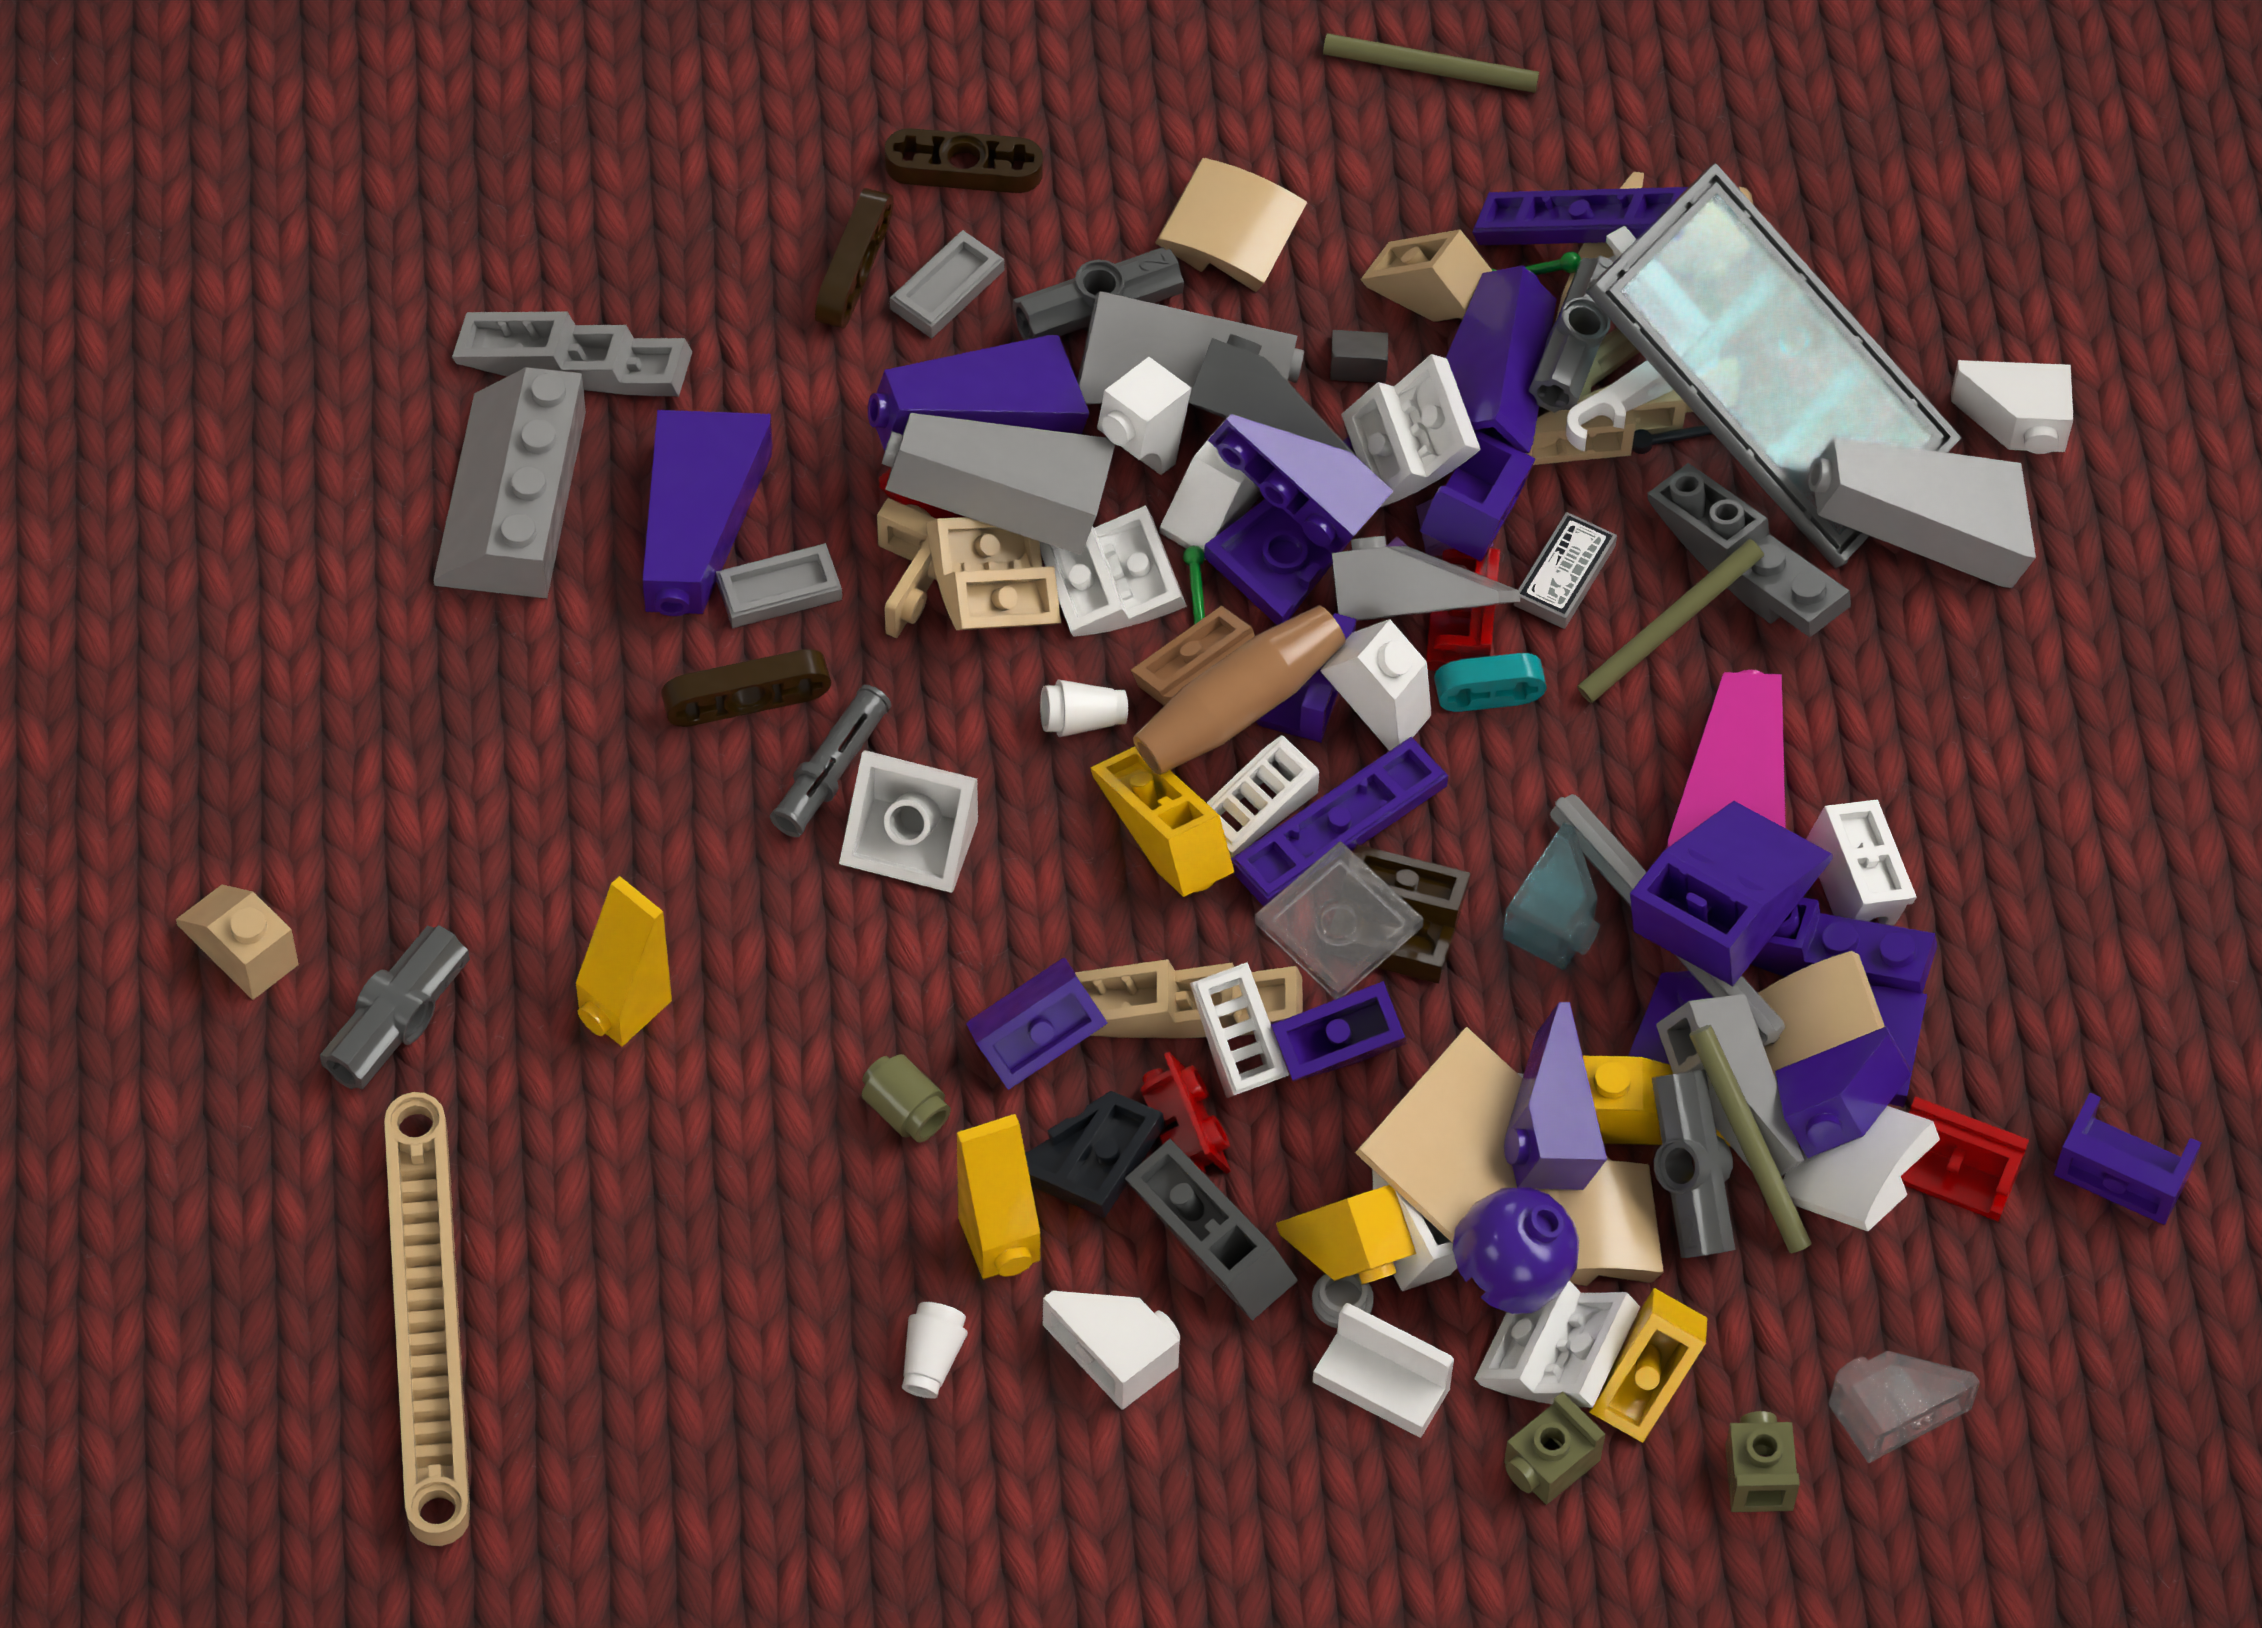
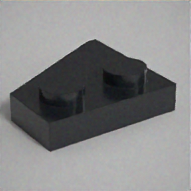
[1025,1091,1165,1218]

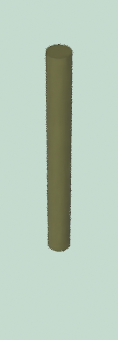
[1323,33,1540,93]
[1577,539,1764,703]
[1689,1025,1812,1253]

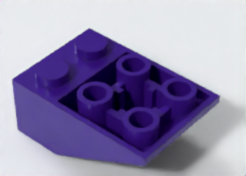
[1630,801,1833,987]

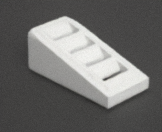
[1207,735,1319,858]
[1190,962,1289,1098]

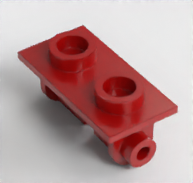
[1141,1052,1231,1174]

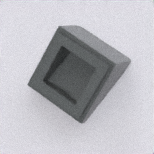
[1330,330,1388,383]

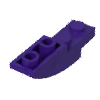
[1751,897,1937,993]

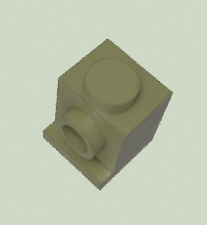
[1504,1392,1605,1505]
[1725,1411,1800,1512]

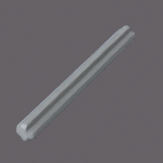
[1550,794,1785,1046]

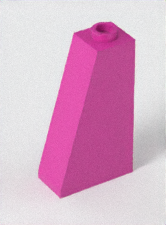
[1666,670,1785,849]

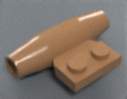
[1131,605,1346,775]

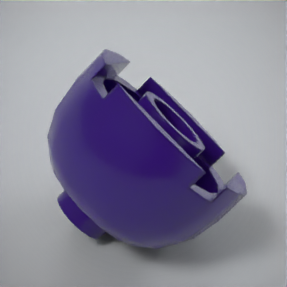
[1452,1187,1580,1314]

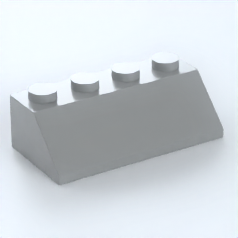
[434,367,586,598]

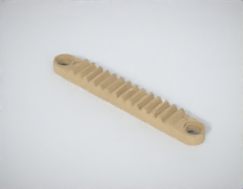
[384,1092,470,1546]

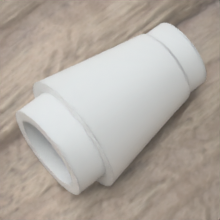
[1040,680,1128,737]
[902,1302,968,1398]

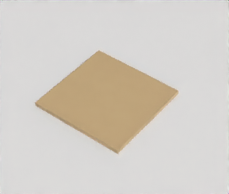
[1355,1027,1612,1243]

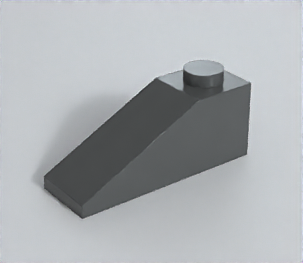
[1189,334,1356,456]
[1125,1139,1298,1321]

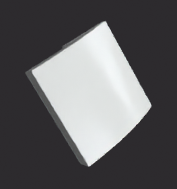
[1341,354,1481,507]
[1039,505,1187,637]
[1783,1106,1940,1231]
[1474,1280,1640,1408]

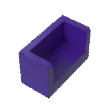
[1420,430,1535,561]
[2054,1092,2202,1225]

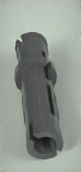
[770,685,891,837]

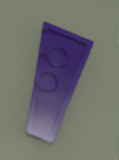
[1204,436,1356,625]

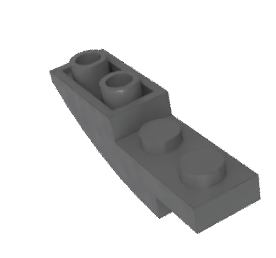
[1647,463,1851,637]

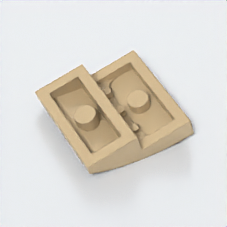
[1155,158,1307,292]
[926,517,1061,631]
[1758,951,1885,1079]
[1558,1160,1664,1286]

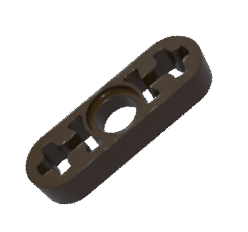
[885,128,1043,193]
[815,188,894,329]
[661,649,831,727]

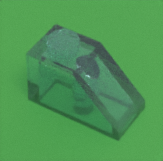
[1503,822,1600,970]

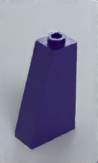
[1446,265,1557,453]
[868,335,1090,451]
[643,410,773,616]

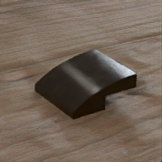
[1324,844,1471,984]

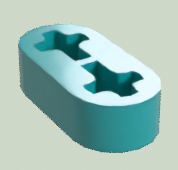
[1434,653,1547,712]

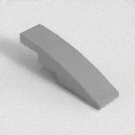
[452,311,692,397]

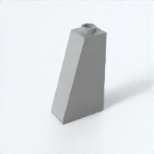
[1077,291,1304,405]
[881,413,1115,555]
[1808,437,2036,588]

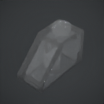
[1828,1351,1980,1463]

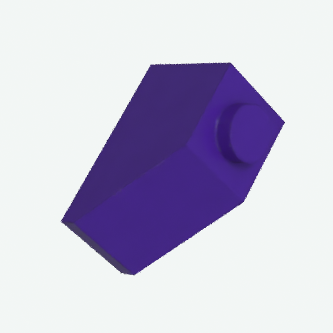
[1271,981,1408,1082]
[1775,1026,1911,1158]

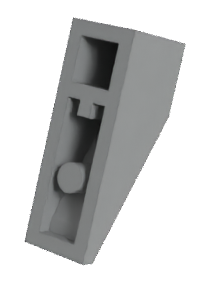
[1332,536,1520,621]

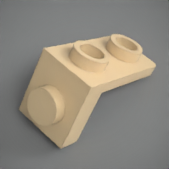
[877,498,937,638]

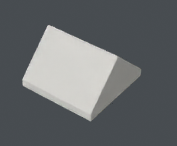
[839,750,978,893]

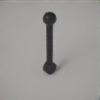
[1632,414,1746,454]

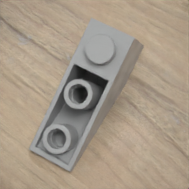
[1656,994,1804,1176]

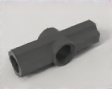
[1012,247,1184,340]
[1529,255,1614,413]
[320,925,470,1090]
[1652,1069,1735,1258]

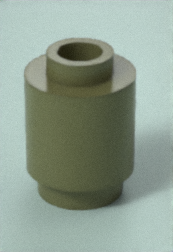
[862,1054,951,1143]

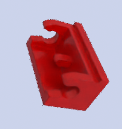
[1426,548,1500,671]
[1901,1096,2029,1222]

